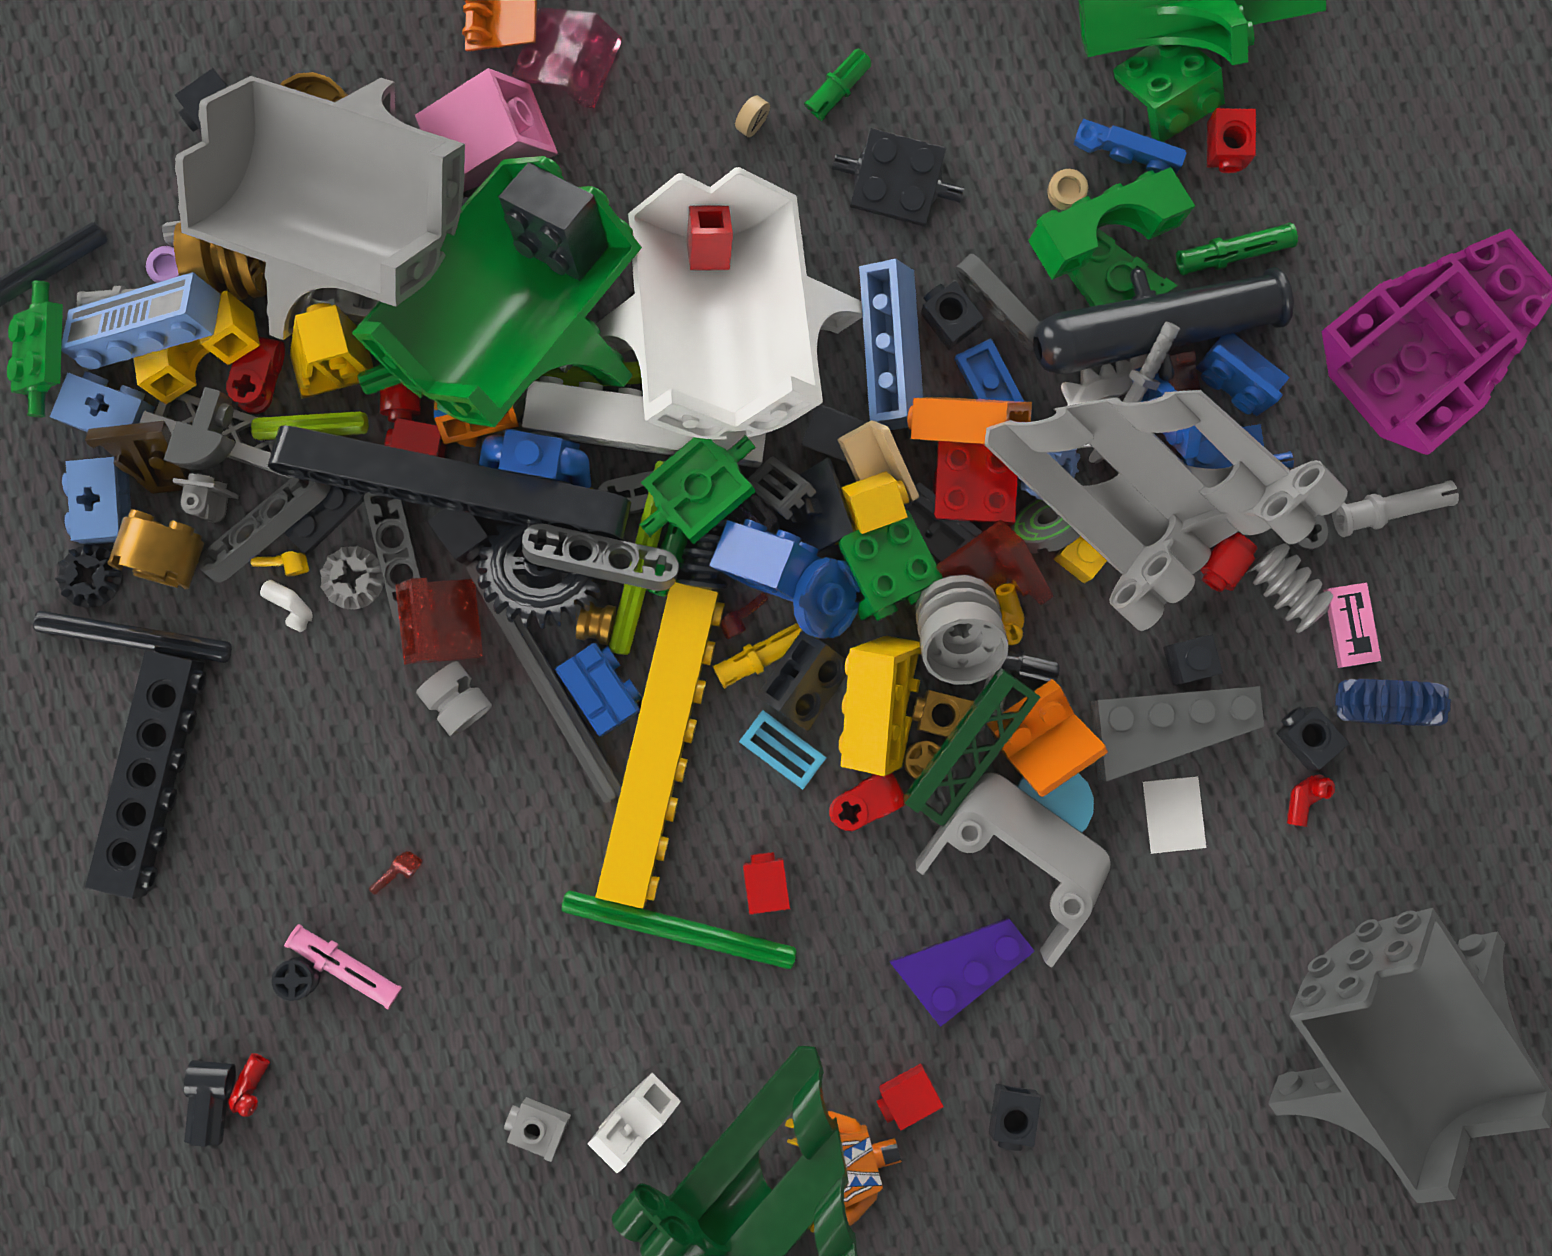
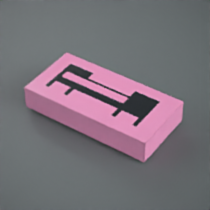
[1324,583,1381,668]

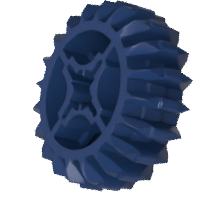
[1335,679,1451,726]

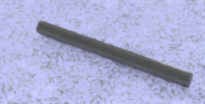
[467,558,622,803]

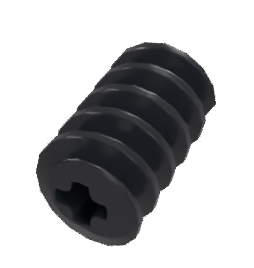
[676,512,742,591]

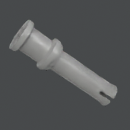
[1332,480,1459,537]

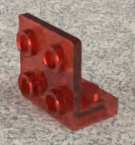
[936,520,1054,605]
[395,578,483,665]

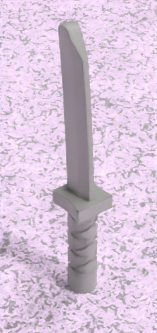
[1089,322,1180,463]

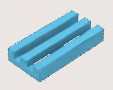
[739,710,826,790]

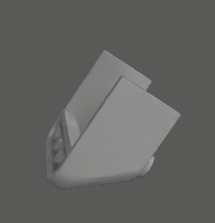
[915,772,1111,968]

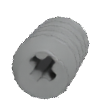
[1246,543,1333,633]

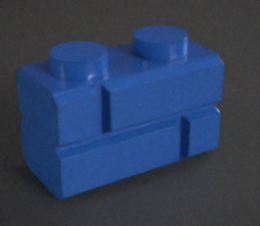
[555,643,643,737]

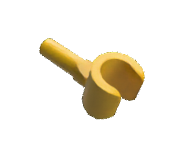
[251,551,309,576]

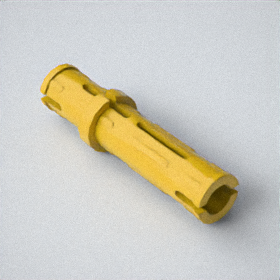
[712,623,820,689]

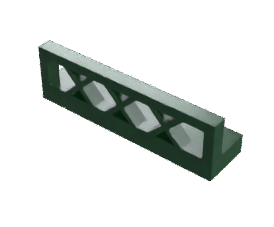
[903,668,1041,827]

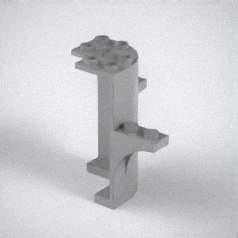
[175,76,465,340]

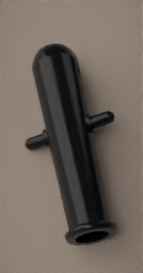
[1033,267,1294,381]

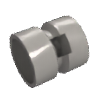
[416,661,492,737]

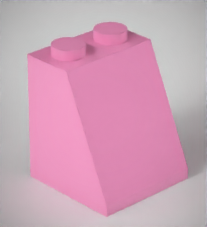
[415,68,558,192]

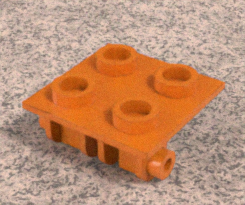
[462,0,537,52]

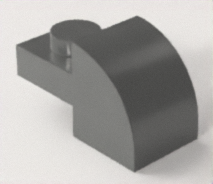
[164,387,236,470]

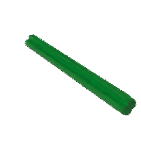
[562,891,797,969]

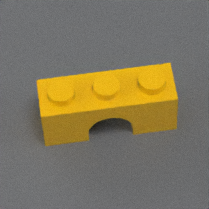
[133,290,260,405]

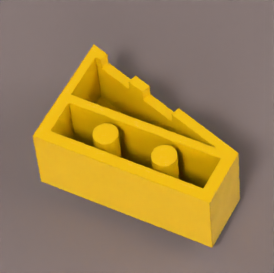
[290,303,373,399]
[839,636,922,776]

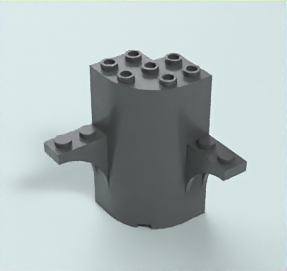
[1268,908,1552,1203]

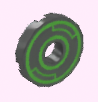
[1011,499,1080,553]

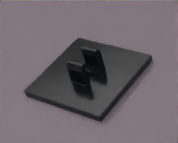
[770,458,856,553]

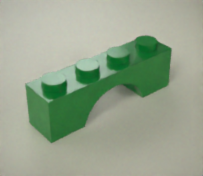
[1028,167,1195,280]

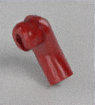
[1287,774,1335,827]
[228,1053,270,1117]

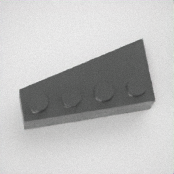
[1090,686,1264,782]

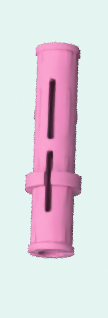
[284,924,402,1009]

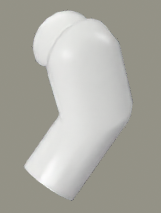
[260,580,313,632]

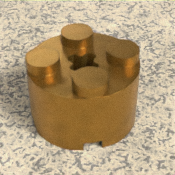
[108,509,204,589]

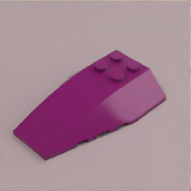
[1322,229,1552,455]

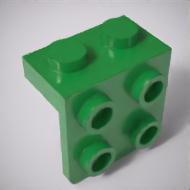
[1113,45,1225,142]
[839,510,943,621]

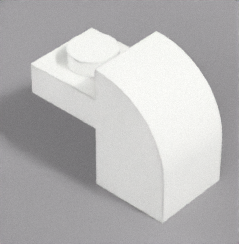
[588,1073,681,1173]

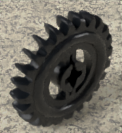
[476,523,607,629]

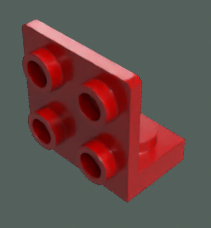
[934,441,1018,528]

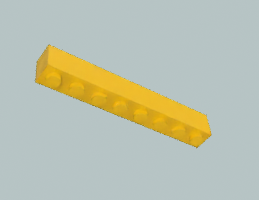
[595,582,725,909]

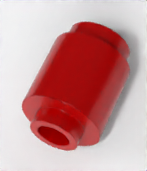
[380,383,420,423]
[1200,533,1258,592]

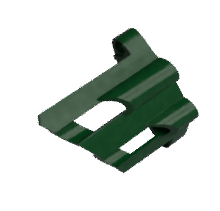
[611,1046,857,1256]

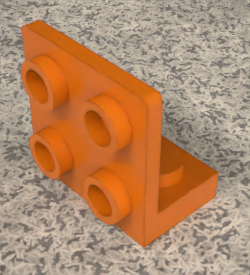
[987,679,1108,797]

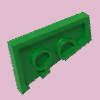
[1067,228,1178,307]

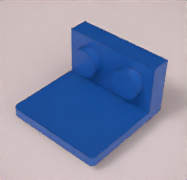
[1195,333,1290,416]

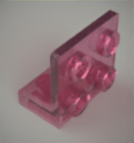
[512,7,623,108]

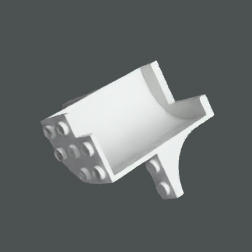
[596,167,863,439]

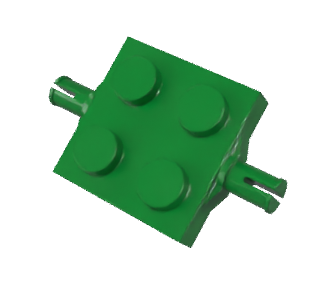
[7,281,63,418]
[639,435,756,544]

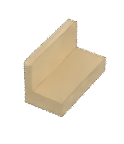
[837,420,919,501]

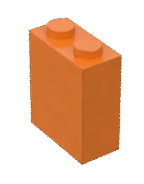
[907,397,1032,444]

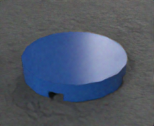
[793,557,860,639]

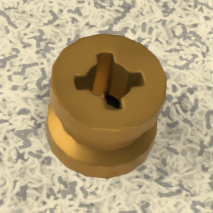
[576,601,616,646]
[904,741,940,779]

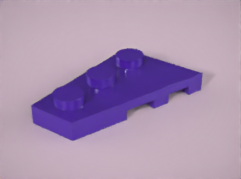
[889,918,1035,1027]

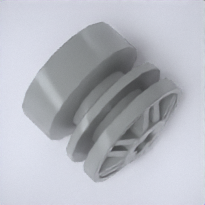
[915,575,1008,685]

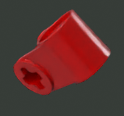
[226,336,285,414]
[829,772,906,831]

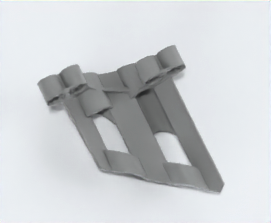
[985,390,1348,631]

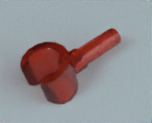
[720,593,768,639]
[369,851,423,895]

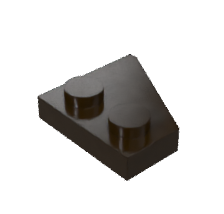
[85,421,191,494]

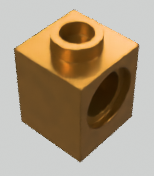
[912,690,974,737]

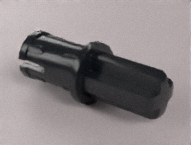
[996,650,1060,684]

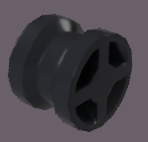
[271,956,320,1001]

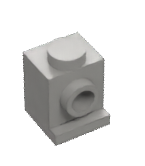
[504,1097,571,1162]

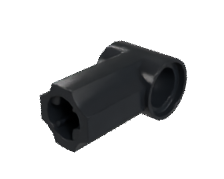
[184,1060,236,1147]

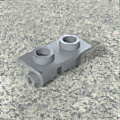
[173,474,239,523]

